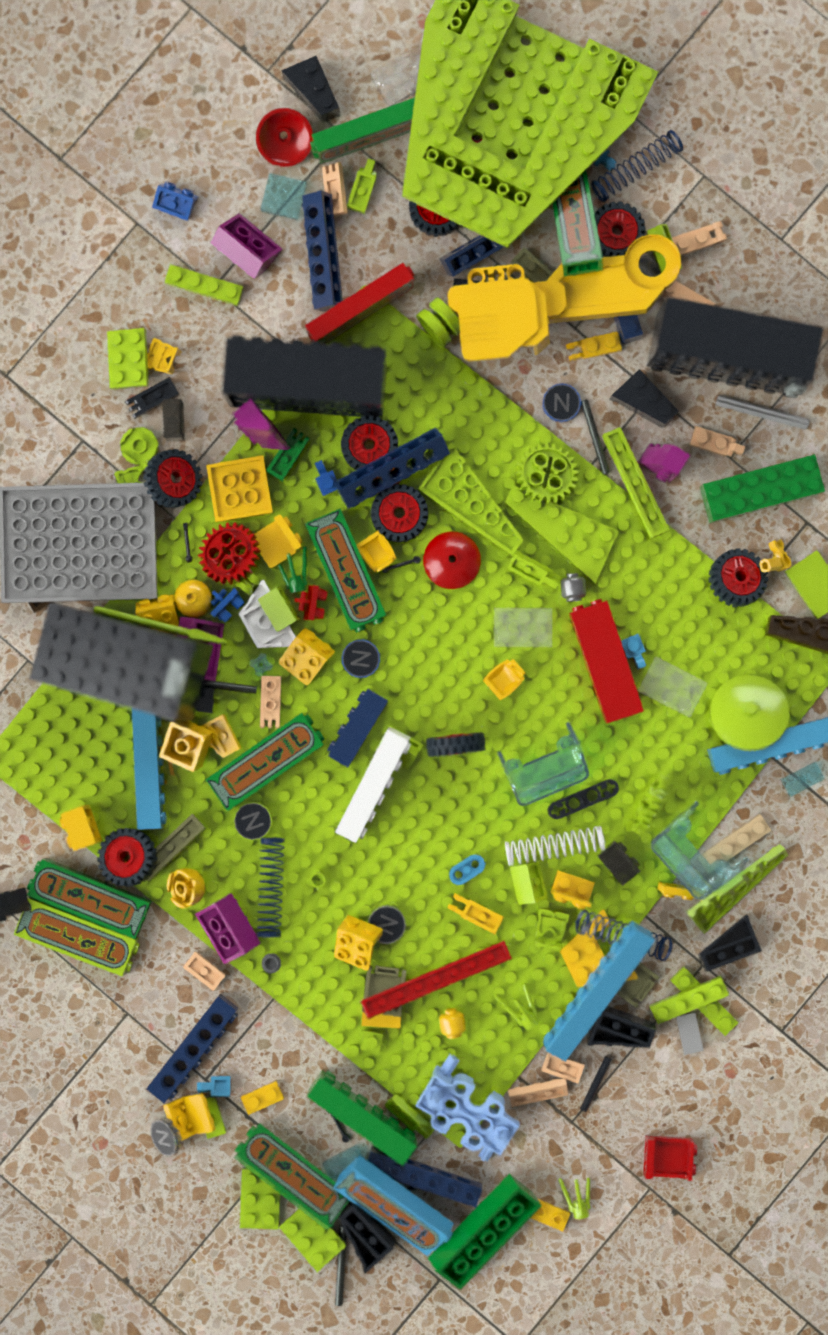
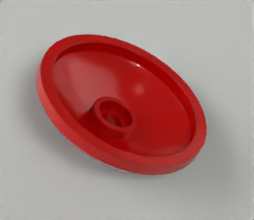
[256,107,313,167]
[423,531,481,589]

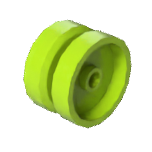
[416,297,460,347]

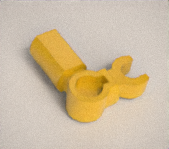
[759,539,791,572]

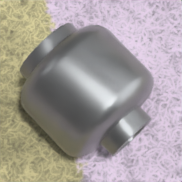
[561,573,586,602]

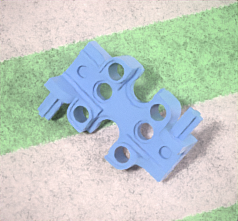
[416,1054,520,1162]

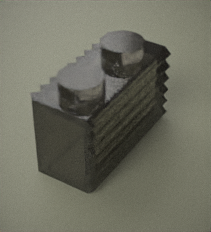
[162,399,185,442]
[596,840,640,886]

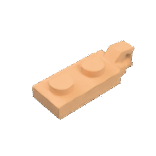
[689,426,745,457]

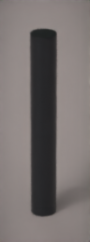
[580,1056,612,1112]

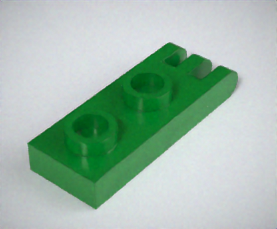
[266,428,310,482]

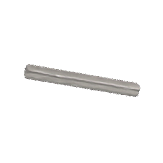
[716,395,810,430]

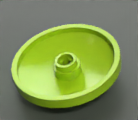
[710,675,789,751]

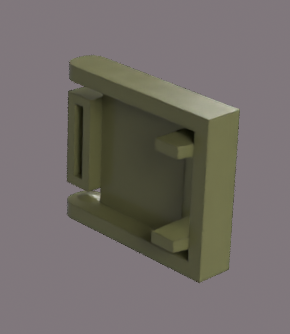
[617,962,659,1008]
[362,965,406,1017]

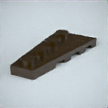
[765,615,828,654]

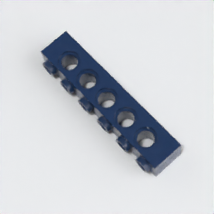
[302,190,343,312]
[333,427,450,509]
[146,994,238,1103]
[367,1146,482,1208]

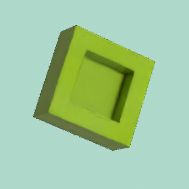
[360,1029,383,1054]

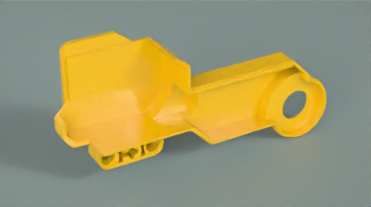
[448,234,681,361]

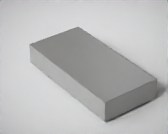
[676,1012,704,1055]

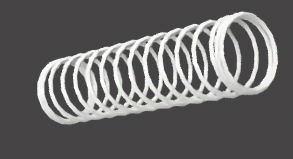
[505,826,605,866]

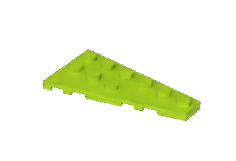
[418,442,523,556]
[686,844,788,934]

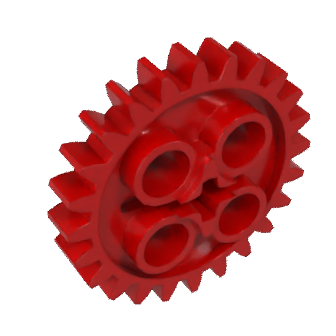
[198,522,261,585]

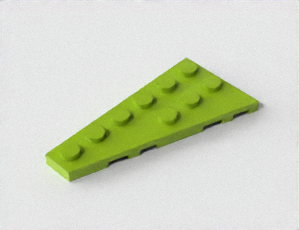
[505,485,619,584]

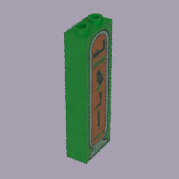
[310,97,415,164]
[552,170,603,277]
[305,508,387,633]
[205,713,325,812]
[26,858,152,939]
[233,1123,349,1230]

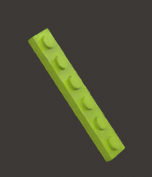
[602,427,669,539]

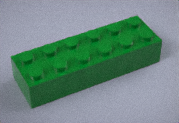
[700,454,825,524]
[306,1070,417,1166]
[428,1173,542,1290]

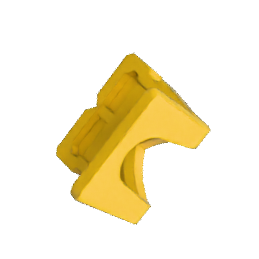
[147,338,182,375]

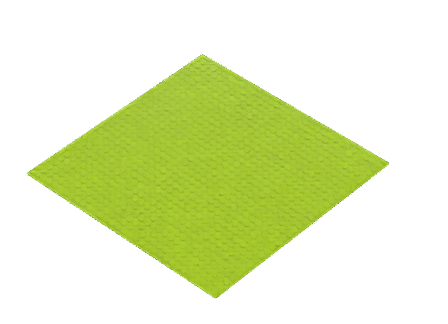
[0,285,828,1148]

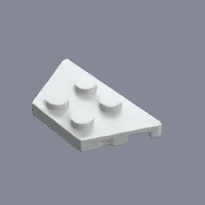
[239,580,296,648]

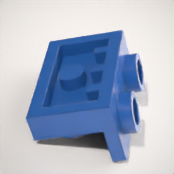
[152,182,198,221]

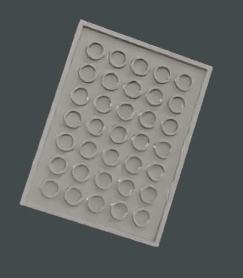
[0,483,158,603]

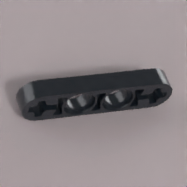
[547,779,619,819]

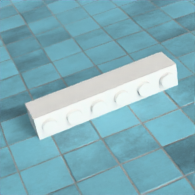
[335,727,411,843]

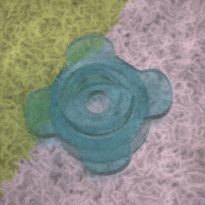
[249,653,273,676]

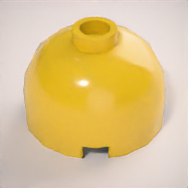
[174,579,213,618]
[167,868,205,908]

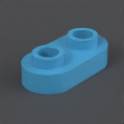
[449,854,485,885]

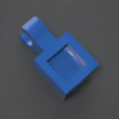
[315,460,337,496]

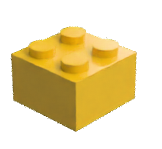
[159,720,214,772]
[59,804,102,851]

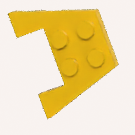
[560,909,638,987]

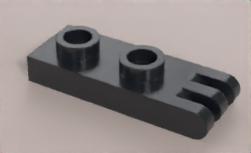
[125,377,180,419]

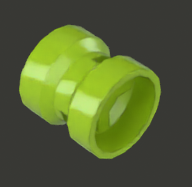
[235,572,261,596]

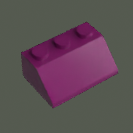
[210,213,283,279]
[232,399,291,450]
[177,617,224,681]
[195,893,261,964]

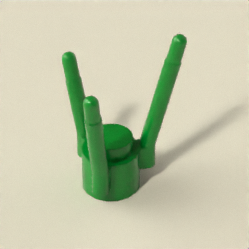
[278,546,308,593]

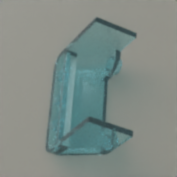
[497,722,589,806]
[651,800,749,900]

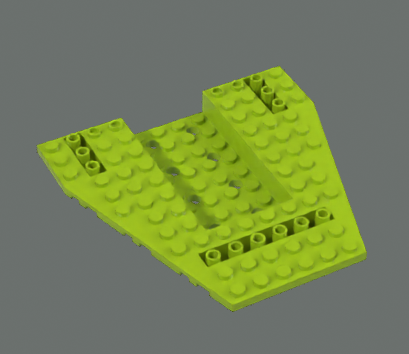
[402,0,658,248]

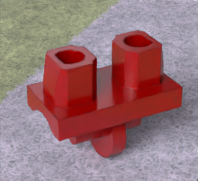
[294,585,328,620]

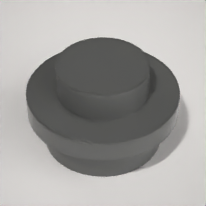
[262,953,281,973]

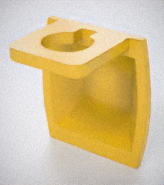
[357,530,396,572]
[483,659,526,700]

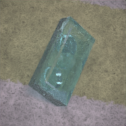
[780,762,825,797]
[322,1144,365,1180]

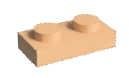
[183,951,226,991]
[541,1052,585,1084]

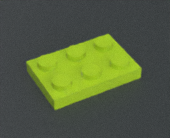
[107,328,149,389]
[240,1168,280,1230]
[279,1209,347,1273]

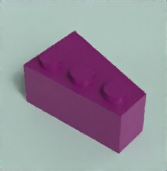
[637,443,690,483]

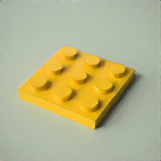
[206,455,273,523]

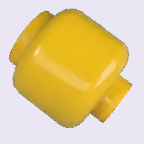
[439,1008,466,1039]

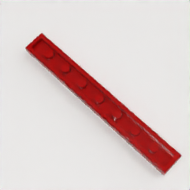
[360,941,512,1020]

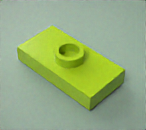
[206,1096,227,1139]

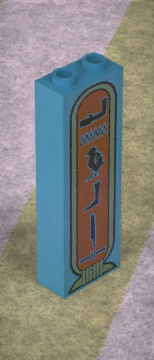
[333,1155,453,1256]

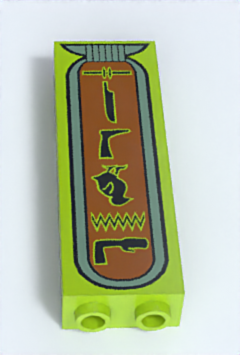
[13,897,140,977]

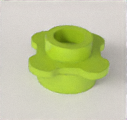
[307,868,330,891]

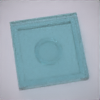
[260,173,307,221]

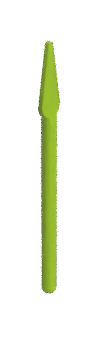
[93,606,227,644]

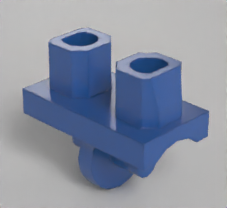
[210,588,245,623]

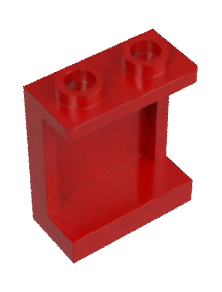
[643,1135,697,1181]

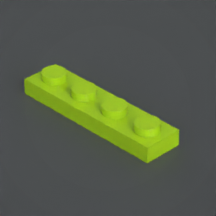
[164,264,244,306]
[669,966,738,1036]
[650,976,729,1024]
[396,1026,474,1075]

